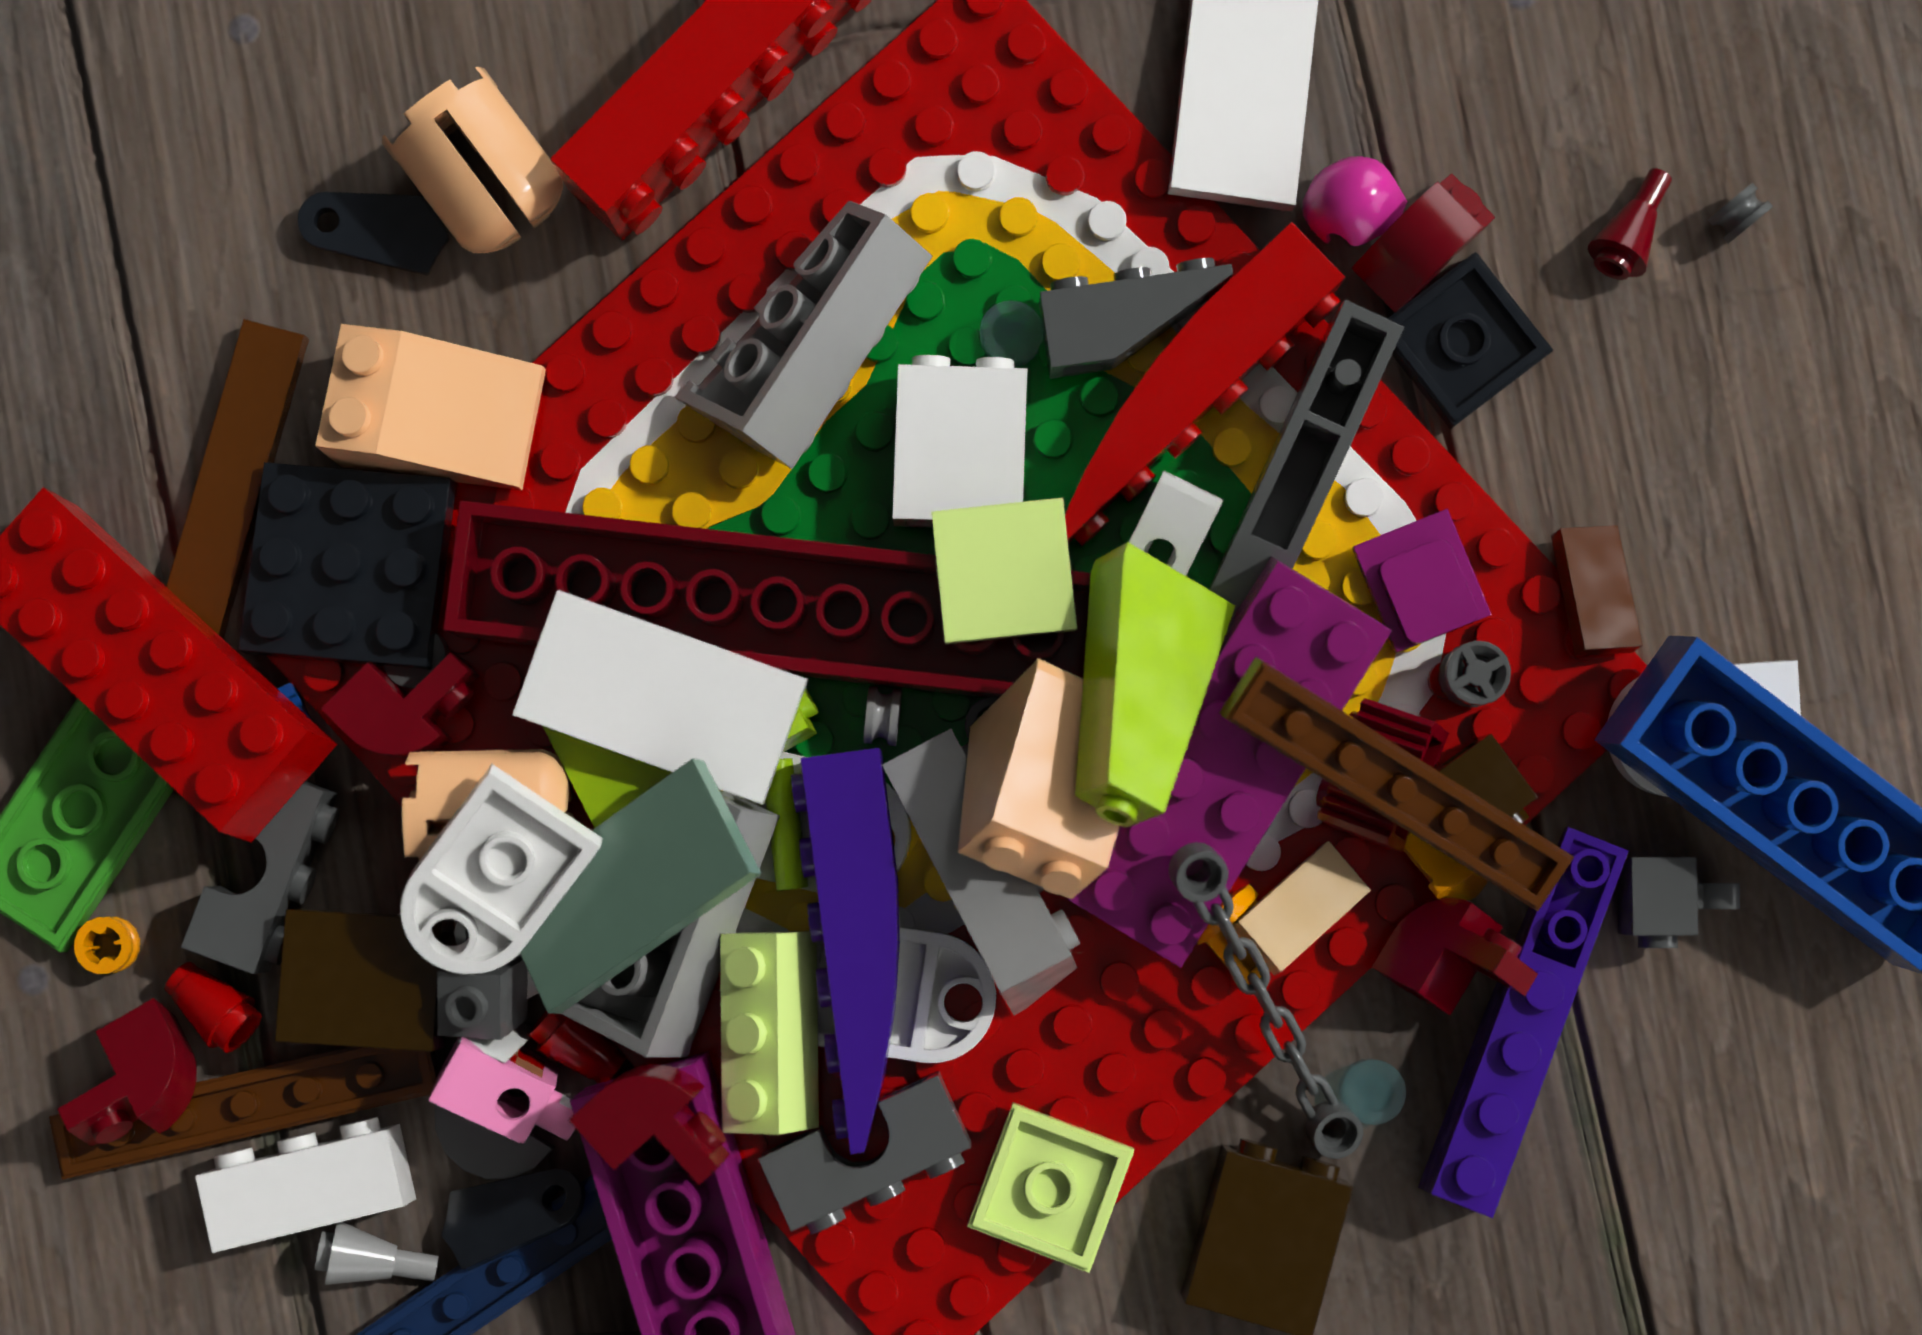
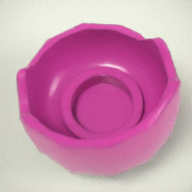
[1302,156,1408,246]

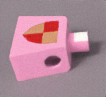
[428,1037,575,1144]

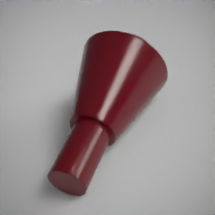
[1587,168,1672,280]

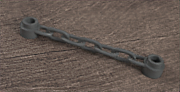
[1169,842,1363,1159]

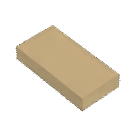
[1233,841,1371,975]

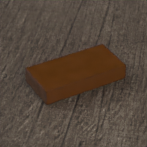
[1551,525,1643,656]

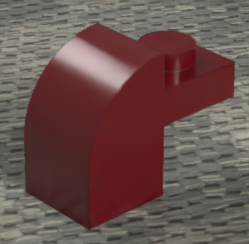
[1351,173,1496,313]
[321,653,480,758]
[1372,898,1538,1015]
[57,998,197,1147]
[569,1065,730,1185]

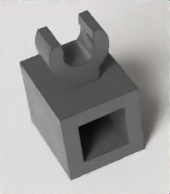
[1617,857,1740,948]
[437,921,528,1040]

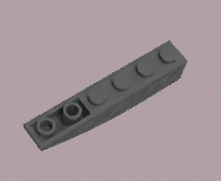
[1208,300,1404,624]

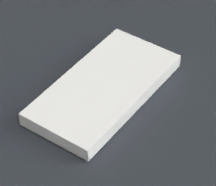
[1168,0,1318,212]
[513,590,808,804]

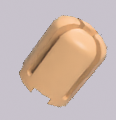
[382,67,563,253]
[402,749,573,861]

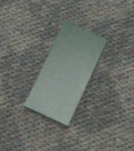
[520,758,762,1014]

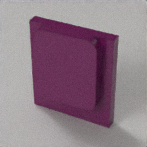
[1352,508,1492,653]

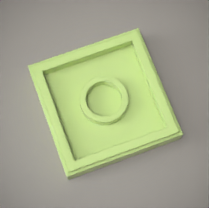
[931,498,1077,645]
[967,1102,1135,1273]

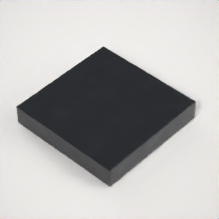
[1387,251,1554,430]

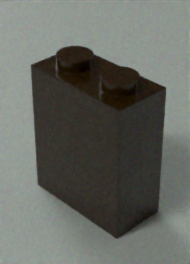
[275,909,457,1052]
[1180,1138,1354,1335]

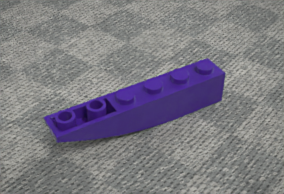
[791,748,900,1154]
[1418,827,1629,1218]

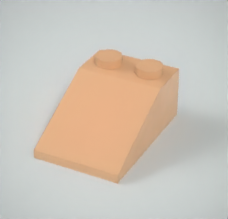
[315,324,546,490]

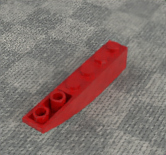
[1065,222,1345,546]

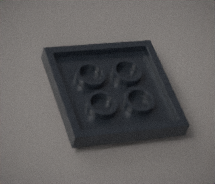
[238,462,457,670]

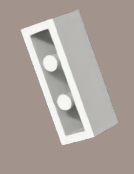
[195,1117,416,1253]

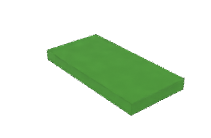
[0,698,174,952]

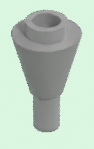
[314,1222,439,1285]

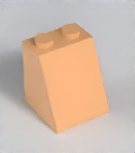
[958,659,1119,899]

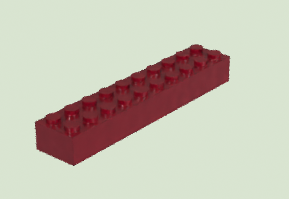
[443,501,1091,698]

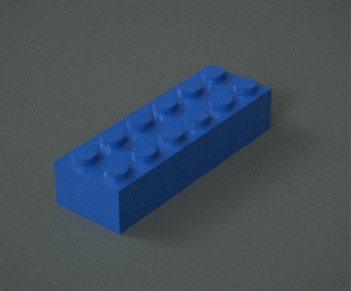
[1594,636,1922,974]

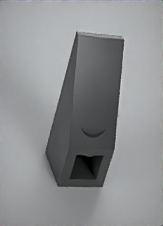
[1039,258,1233,379]

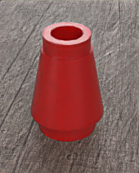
[164,962,262,1053]
[528,1010,626,1084]

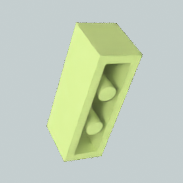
[720,931,819,1135]

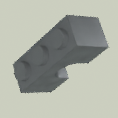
[181,781,339,974]
[758,1071,971,1234]

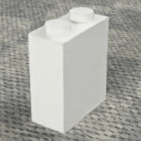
[892,355,1027,528]

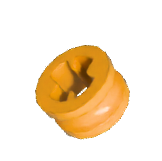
[74,917,140,974]

